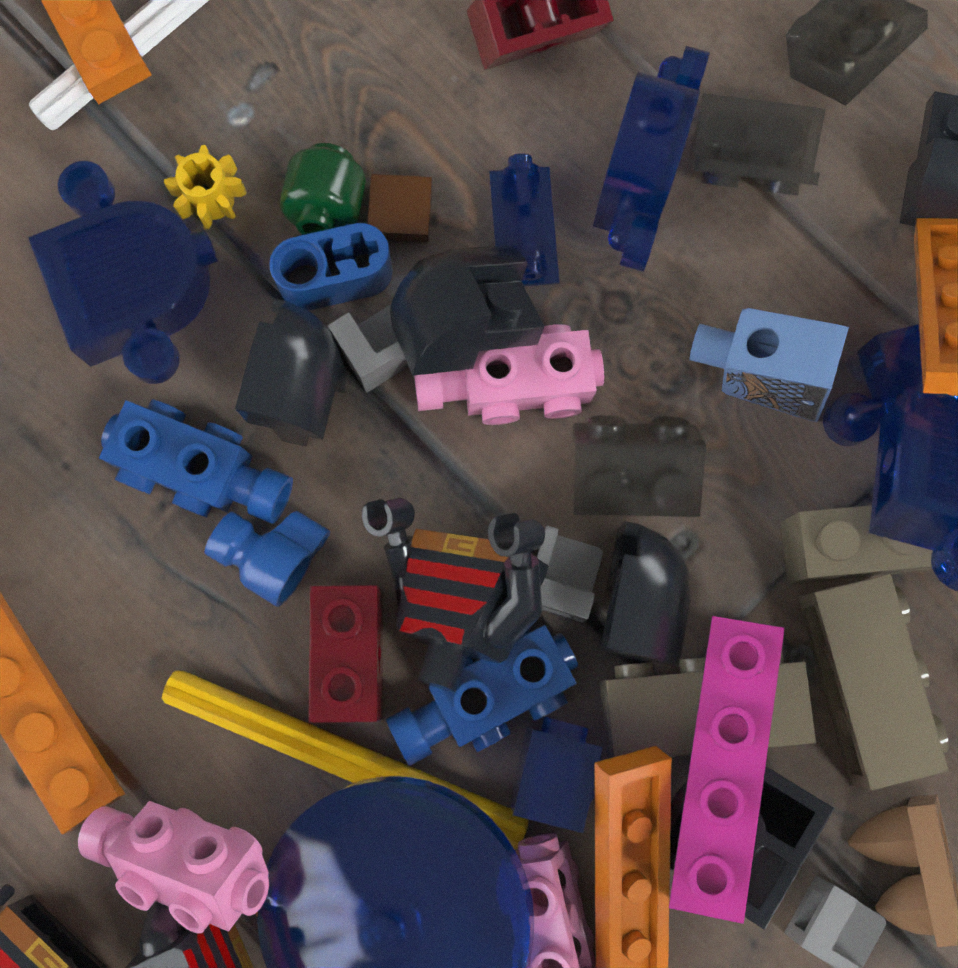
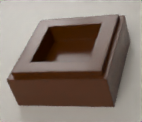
[368,174,433,242]

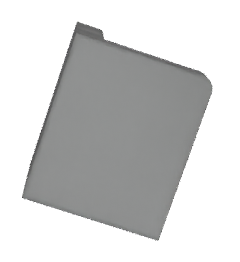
[327,305,409,393]
[536,525,603,622]
[784,875,886,968]

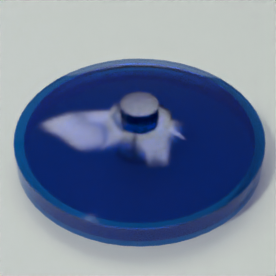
[257,776,534,968]

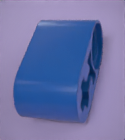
[269,223,393,311]

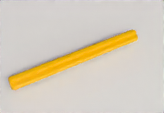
[162,670,529,850]

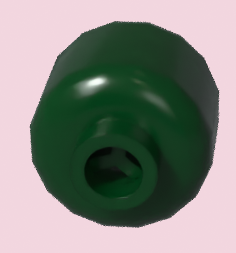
[280,143,366,235]

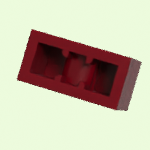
[466,0,614,70]
[309,585,383,723]

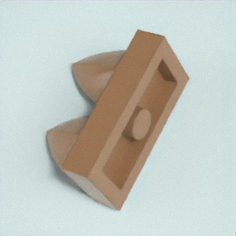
[848,794,958,947]

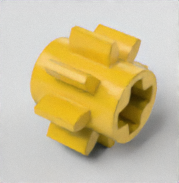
[164,145,246,229]

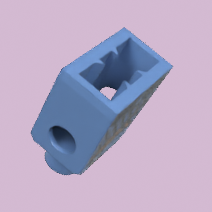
[690,308,849,422]

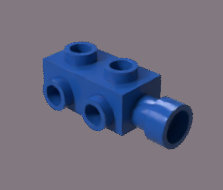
[99,399,293,524]
[385,625,579,766]

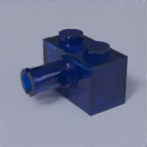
[509,716,602,833]

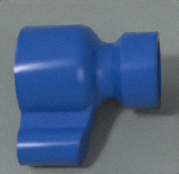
[204,511,330,607]

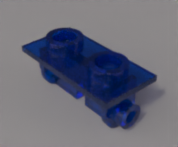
[489,153,560,287]

